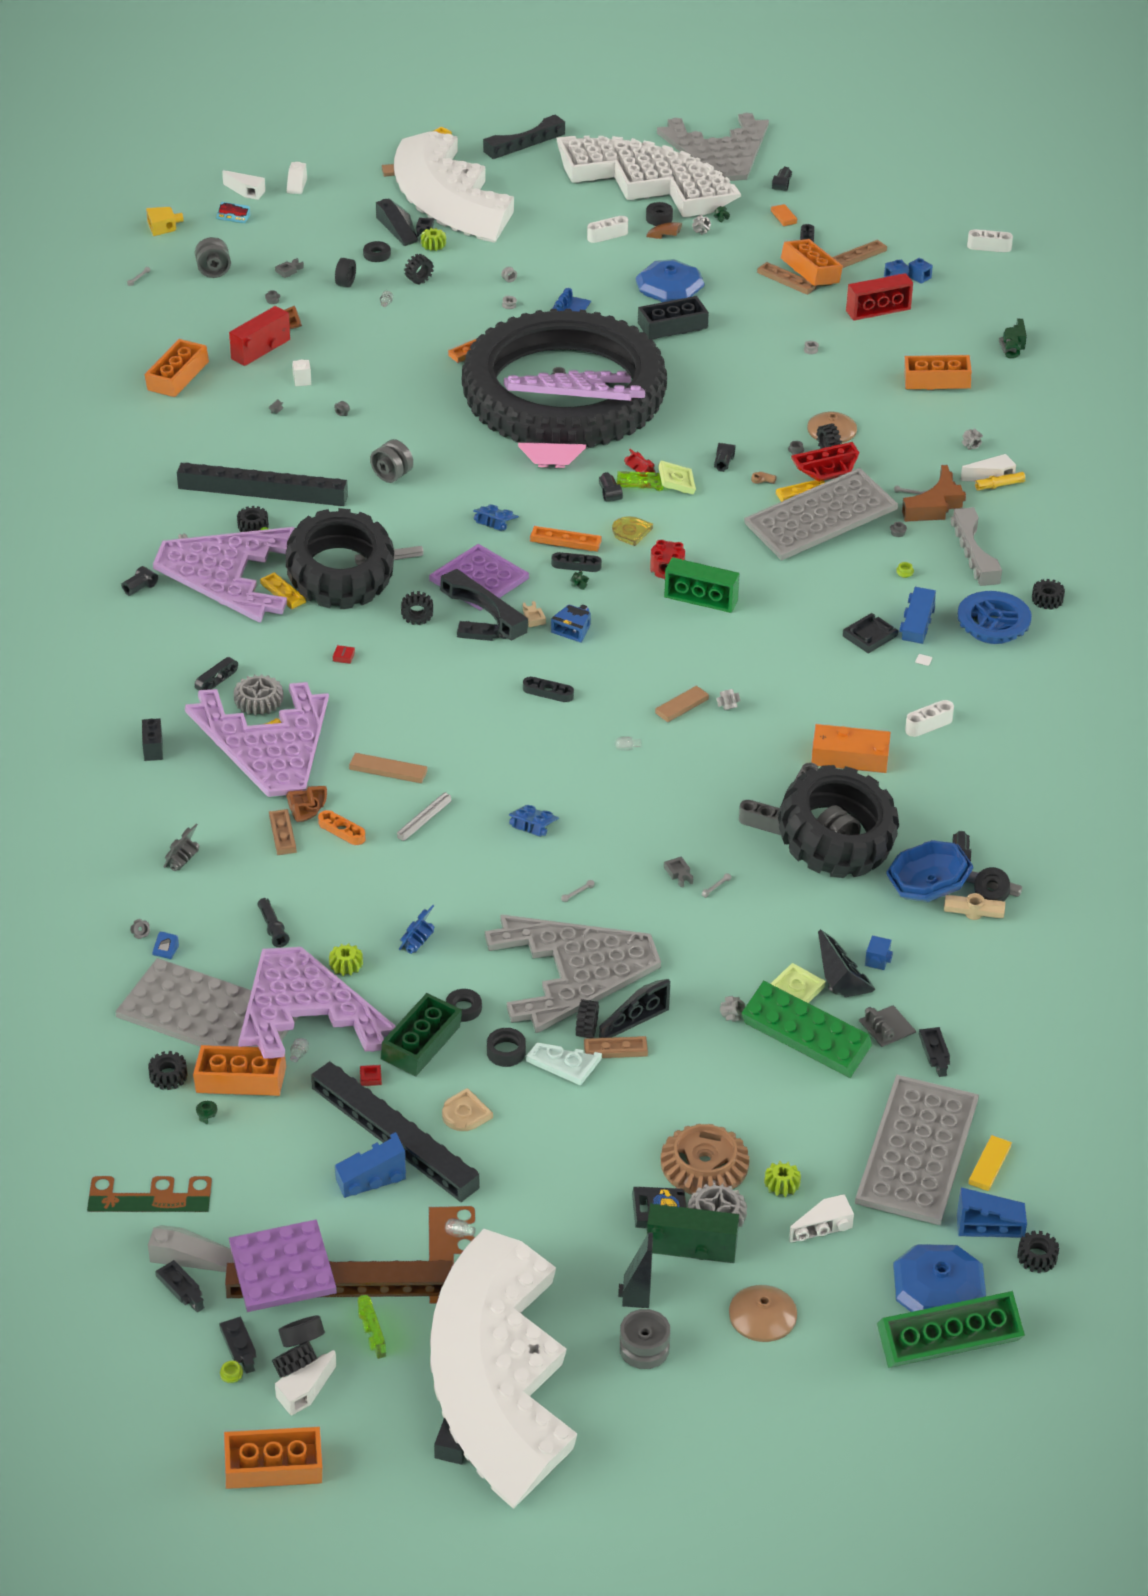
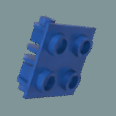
[552,288,591,311]
[473,504,519,531]
[509,805,559,837]
[399,905,435,954]

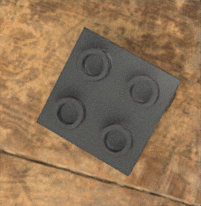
[163,823,200,871]
[859,1005,916,1047]

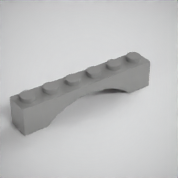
[951,507,1002,586]

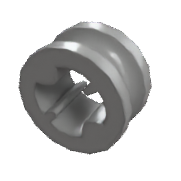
[501,266,517,282]
[502,296,517,309]
[804,341,819,354]

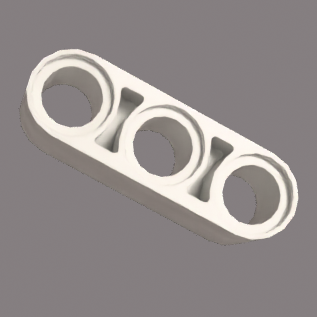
[587,216,628,243]
[967,229,1013,252]
[905,700,954,737]

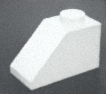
[287,162,307,194]
[292,359,311,386]

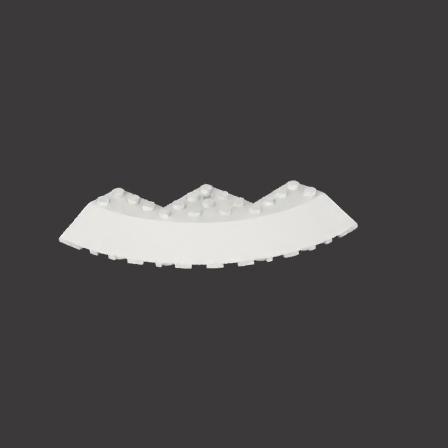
[394,131,514,243]
[557,136,741,217]
[430,1229,577,1509]

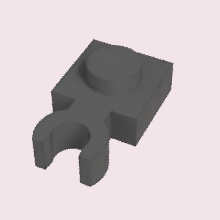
[275,258,304,278]
[664,856,693,887]

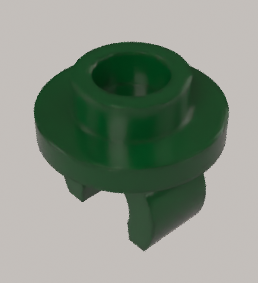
[714,206,730,223]
[570,571,589,590]
[196,1100,218,1124]

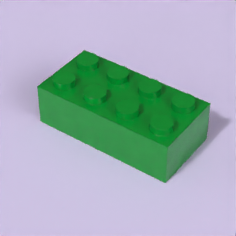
[664,557,740,613]

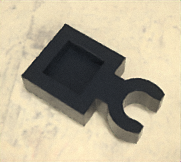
[416,217,434,237]

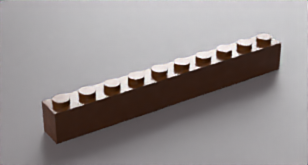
[225,1260,453,1298]

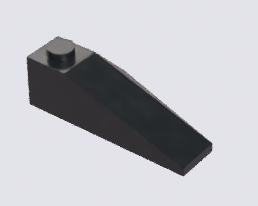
[376,198,418,246]
[818,929,875,997]
[599,979,671,1038]
[618,1232,653,1308]

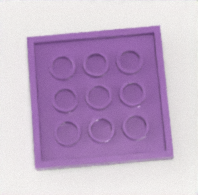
[429,544,529,611]
[229,1219,337,1312]

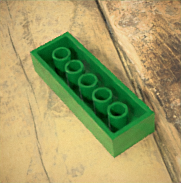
[742,980,872,1078]
[877,1291,1025,1368]

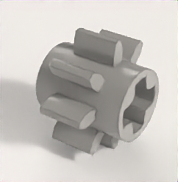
[692,215,711,235]
[962,428,983,450]
[717,689,741,710]
[720,996,745,1022]

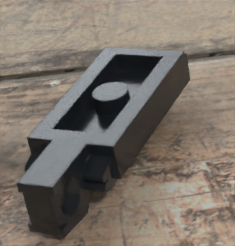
[457,621,507,641]
[918,1027,950,1077]
[155,1260,205,1312]
[219,1316,256,1374]

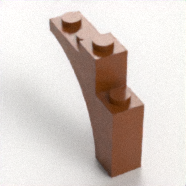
[902,465,966,522]

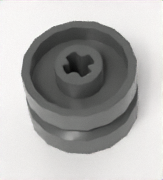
[194,237,231,278]
[370,439,413,483]
[817,805,861,835]
[620,1309,670,1369]

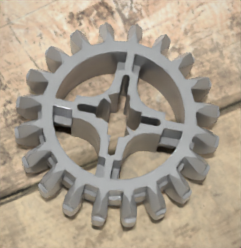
[234,674,283,716]
[688,1183,747,1229]

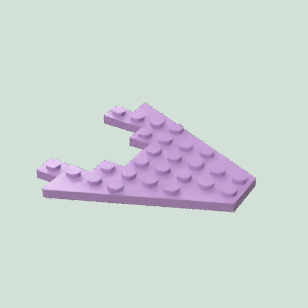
[504,370,645,401]
[153,527,295,623]
[185,682,329,797]
[238,947,396,1058]

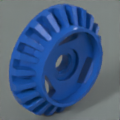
[957,591,1032,644]

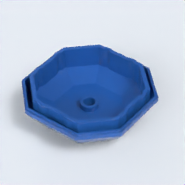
[635,259,705,302]
[886,840,973,902]
[893,1244,986,1312]

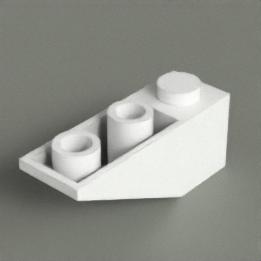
[222,170,265,200]
[961,454,1016,482]
[789,1194,854,1243]
[275,1350,336,1416]

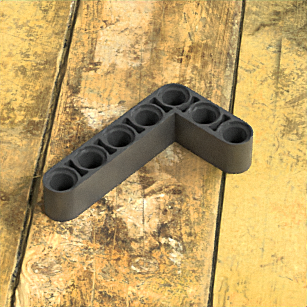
[739,763,819,835]

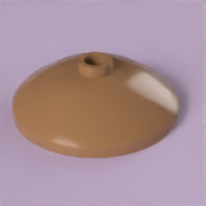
[807,411,857,443]
[729,1285,797,1342]

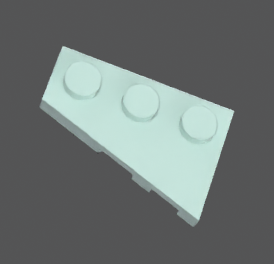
[526,1043,602,1086]

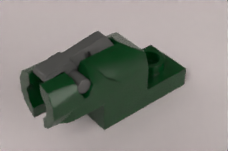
[999,318,1027,358]

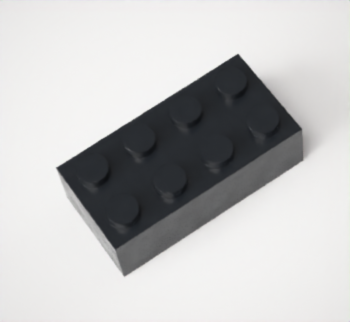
[638,296,709,340]

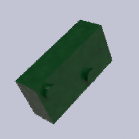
[381,993,462,1077]
[647,1203,739,1263]

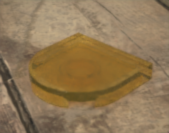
[612,516,653,546]

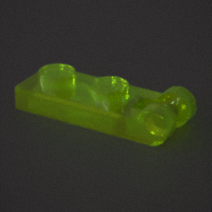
[617,471,664,491]
[357,1295,386,1359]

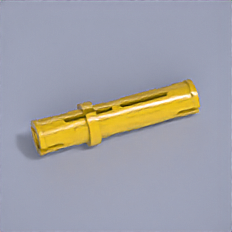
[975,472,1025,491]

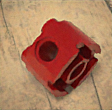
[650,539,685,579]

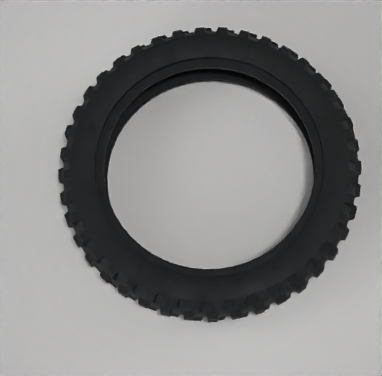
[461,309,667,448]

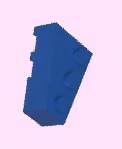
[899,586,936,644]
[335,1132,406,1198]
[956,1187,1027,1238]

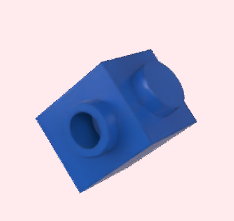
[908,258,933,284]
[884,259,909,277]
[865,935,893,970]

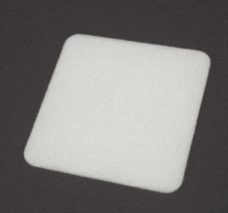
[915,654,932,666]

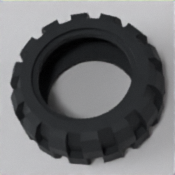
[286,508,394,609]
[778,765,900,878]

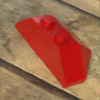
[791,442,860,482]

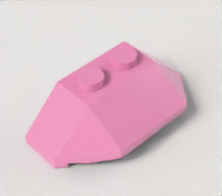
[518,442,586,468]

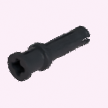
[257,898,290,948]

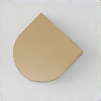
[442,1088,493,1131]

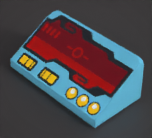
[216,202,250,223]

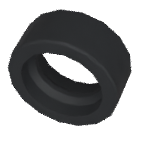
[487,1028,526,1067]
[278,1315,325,1347]

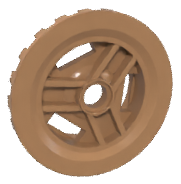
[661,1124,749,1194]

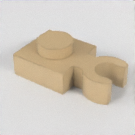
[523,601,546,627]

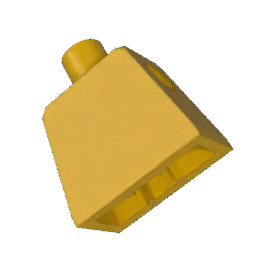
[146,207,184,236]

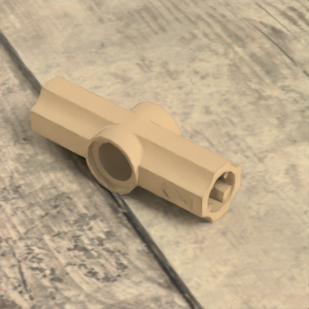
[944,893,1006,920]

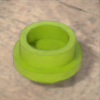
[896,562,914,578]
[220,1360,243,1383]

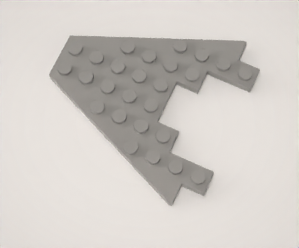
[657,113,769,181]
[485,915,661,1033]

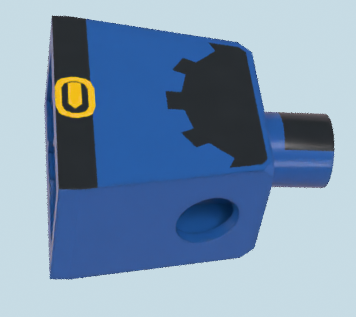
[551,604,591,643]

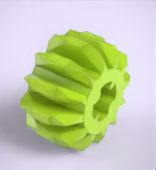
[421,228,446,251]
[329,943,363,976]
[764,1161,801,1198]

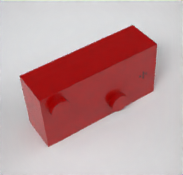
[846,273,913,321]
[229,306,290,366]

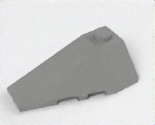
[148,1225,234,1272]

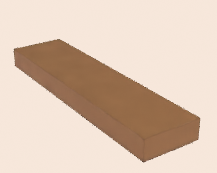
[833,239,887,268]
[757,262,816,295]
[349,753,427,783]

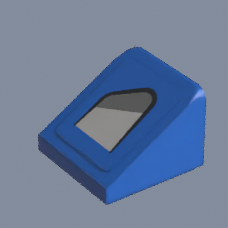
[152,931,179,959]

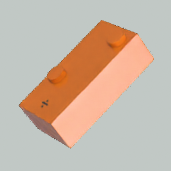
[781,239,843,286]
[144,339,209,397]
[904,355,972,390]
[811,724,891,773]
[193,1045,287,1096]
[224,1427,322,1489]

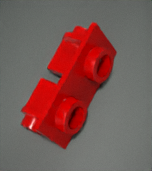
[624,449,656,478]

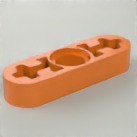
[318,810,366,845]

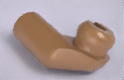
[751,472,776,484]

